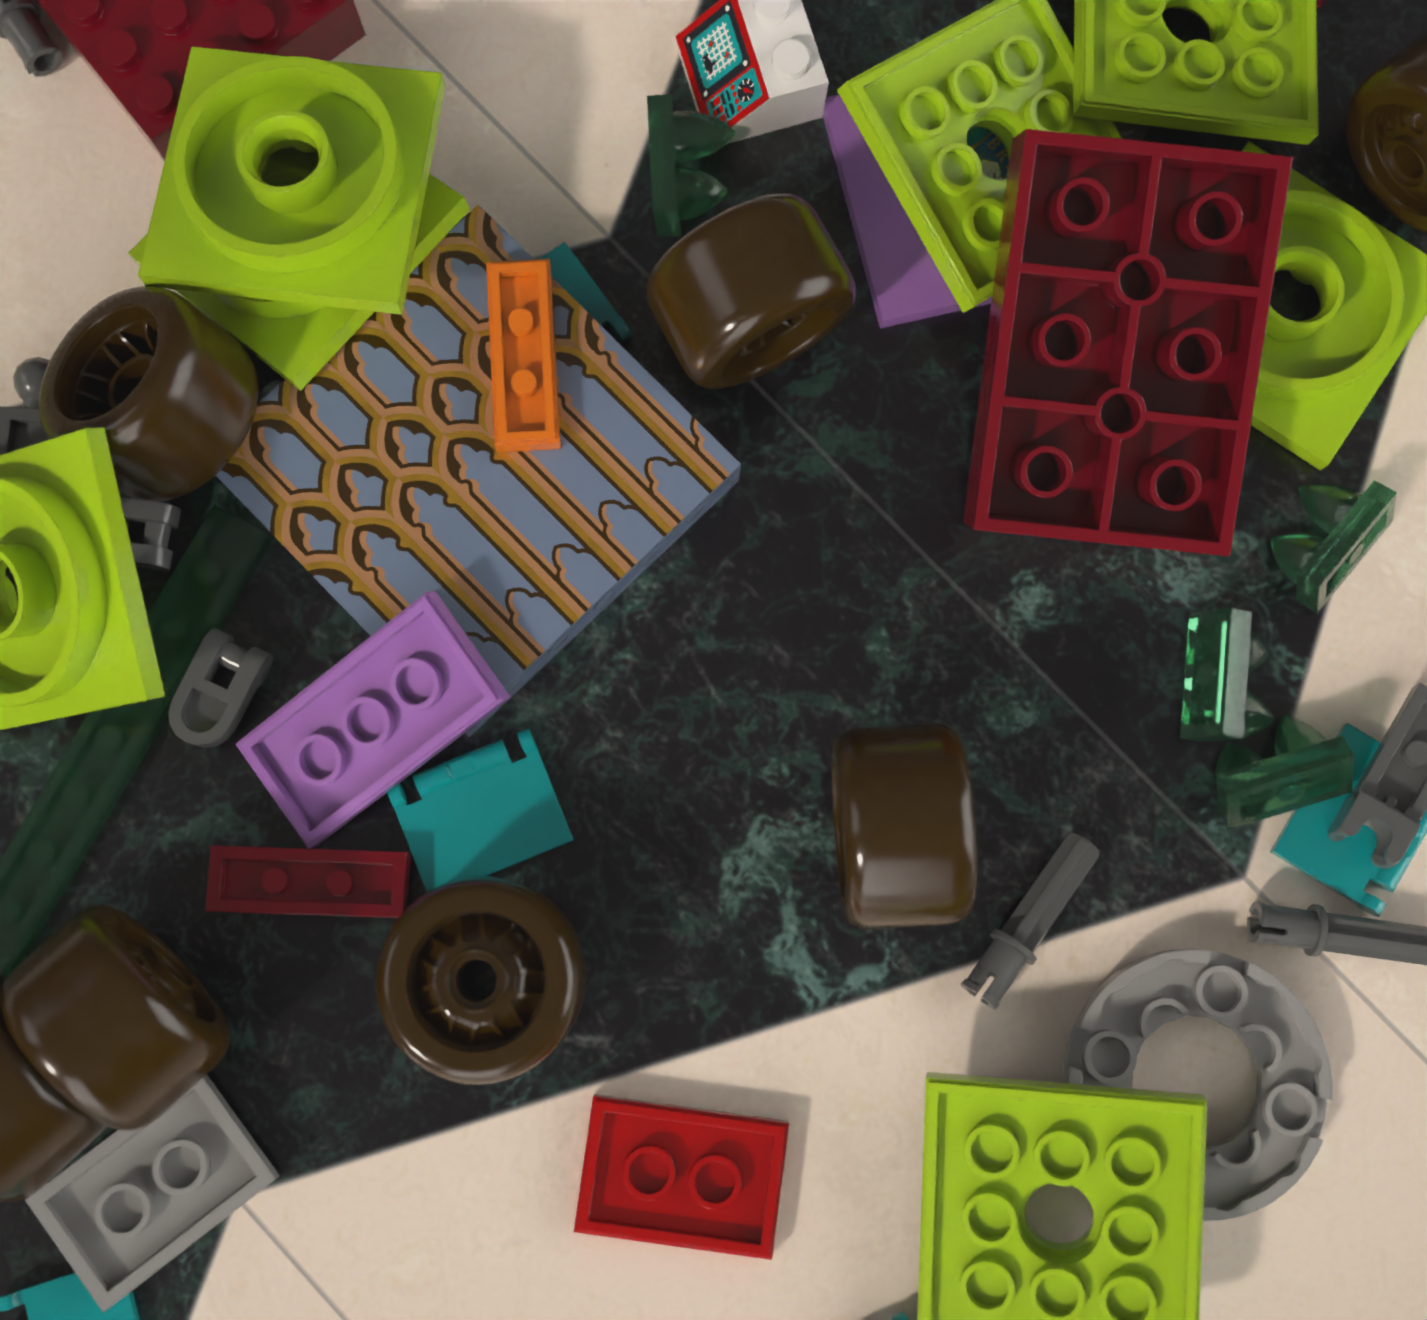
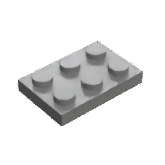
[25,1074,280,1312]

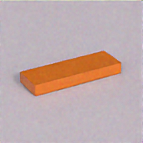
[486,259,561,453]

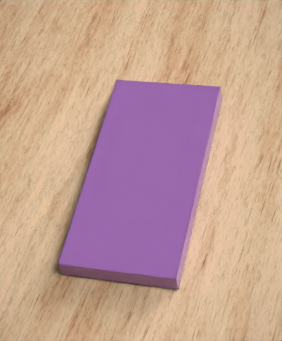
[823,94,992,329]
[236,591,511,849]

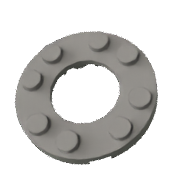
[1063,949,1332,1221]

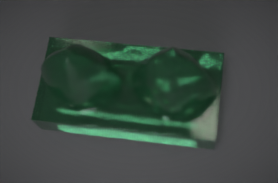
[647,94,736,237]
[1271,480,1397,613]
[1180,607,1275,742]
[1216,714,1354,830]

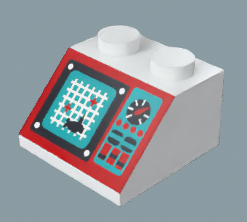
[675,0,829,149]

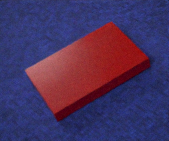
[574,1094,789,1260]

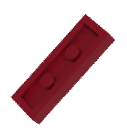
[205,845,411,918]

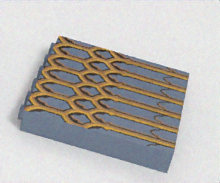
[216,204,741,737]

